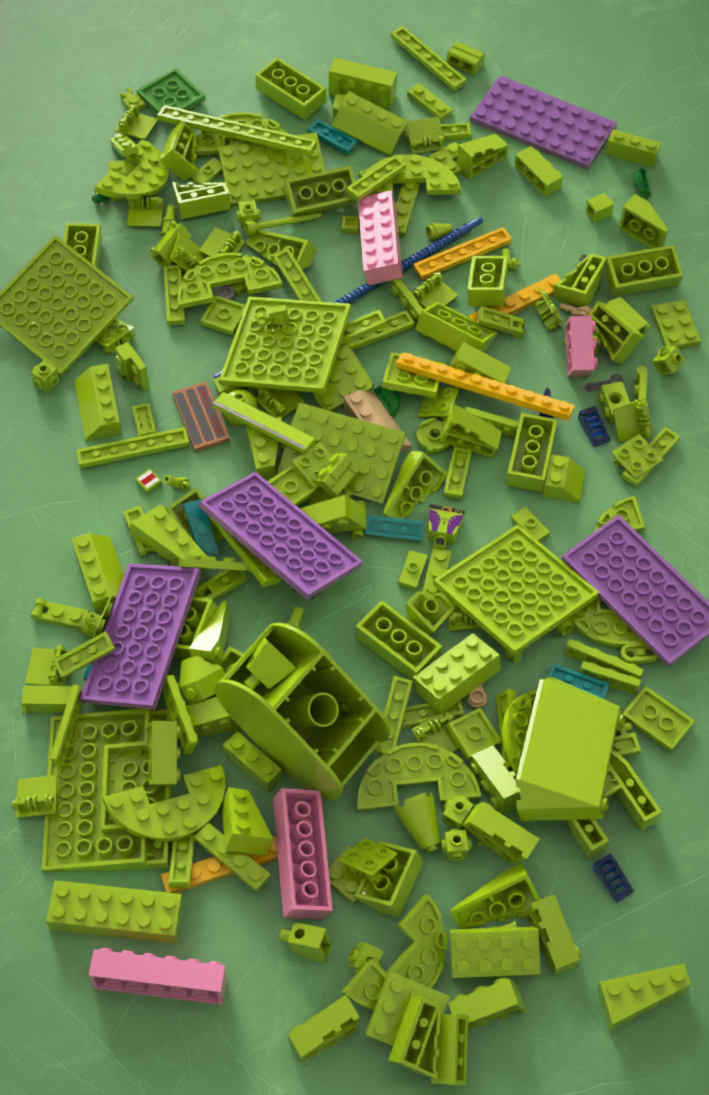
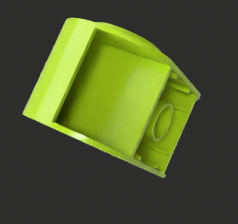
[215,623,391,800]

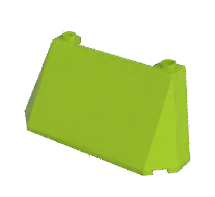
[516,677,625,821]

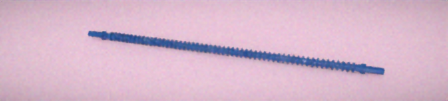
[214,217,483,379]

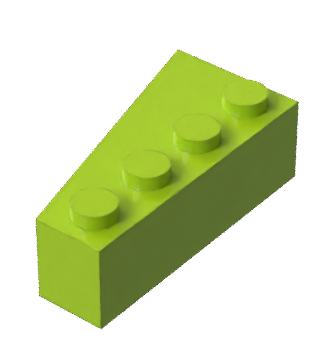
[130,504,207,573]
[597,964,691,1032]

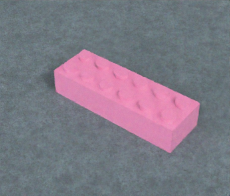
[358,191,403,285]
[273,788,333,920]
[89,948,227,1005]

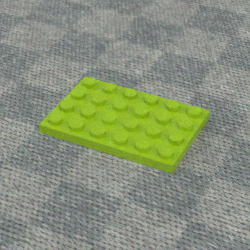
[218,132,326,207]
[277,403,406,505]

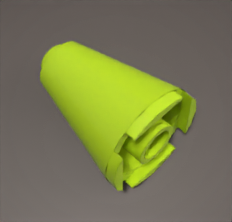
[393,792,441,853]

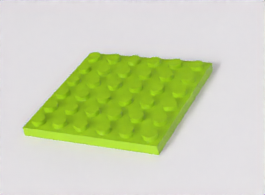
[0,235,134,377]
[219,297,352,393]
[433,524,599,656]

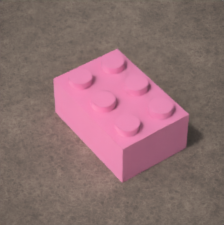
[565,316,597,377]

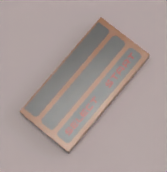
[172,382,230,452]

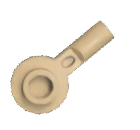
[560,303,592,316]
[467,684,487,709]

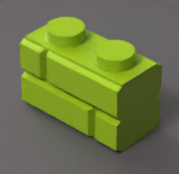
[447,41,485,75]
[316,453,360,497]

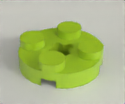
[416,418,451,454]

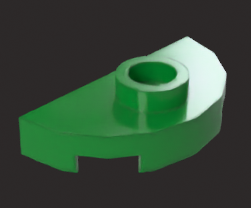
[633,168,651,198]
[373,386,400,417]

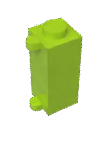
[150,221,192,267]
[607,296,651,335]
[21,685,72,714]

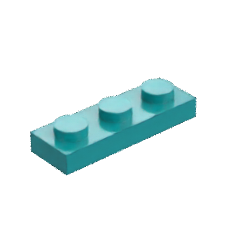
[308,119,358,155]
[183,499,220,557]
[365,515,424,541]
[548,663,610,699]

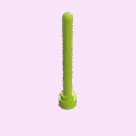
[244,212,323,236]

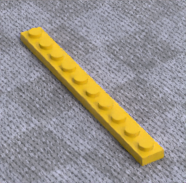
[395,352,575,421]

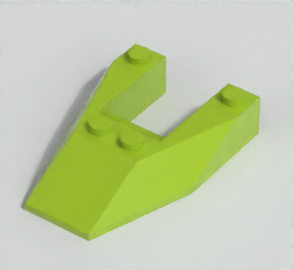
[567,750,662,860]

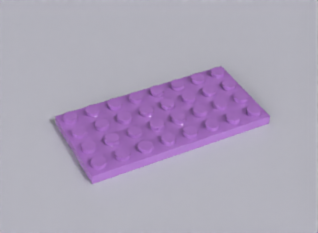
[470,75,617,170]
[199,472,363,600]
[561,515,709,667]
[80,563,201,710]

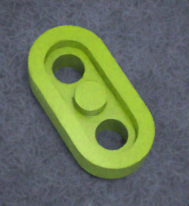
[620,642,659,664]

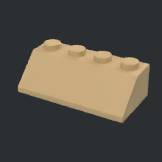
[344,390,412,453]

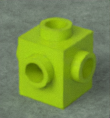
[236,200,261,229]
[652,346,685,375]
[31,360,60,393]
[442,794,474,830]
[441,828,472,861]
[348,942,384,974]

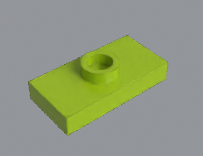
[191,157,222,185]
[131,403,157,437]
[511,506,550,542]
[398,550,428,590]

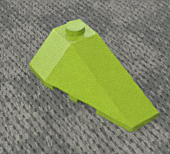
[246,230,317,269]
[383,451,448,519]
[189,601,231,665]
[450,863,540,929]

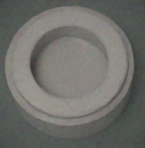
[217,285,235,301]

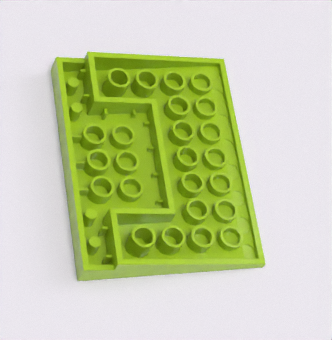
[41,708,173,872]

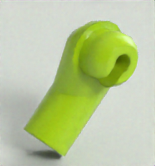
[501,248,520,270]
[163,475,191,491]

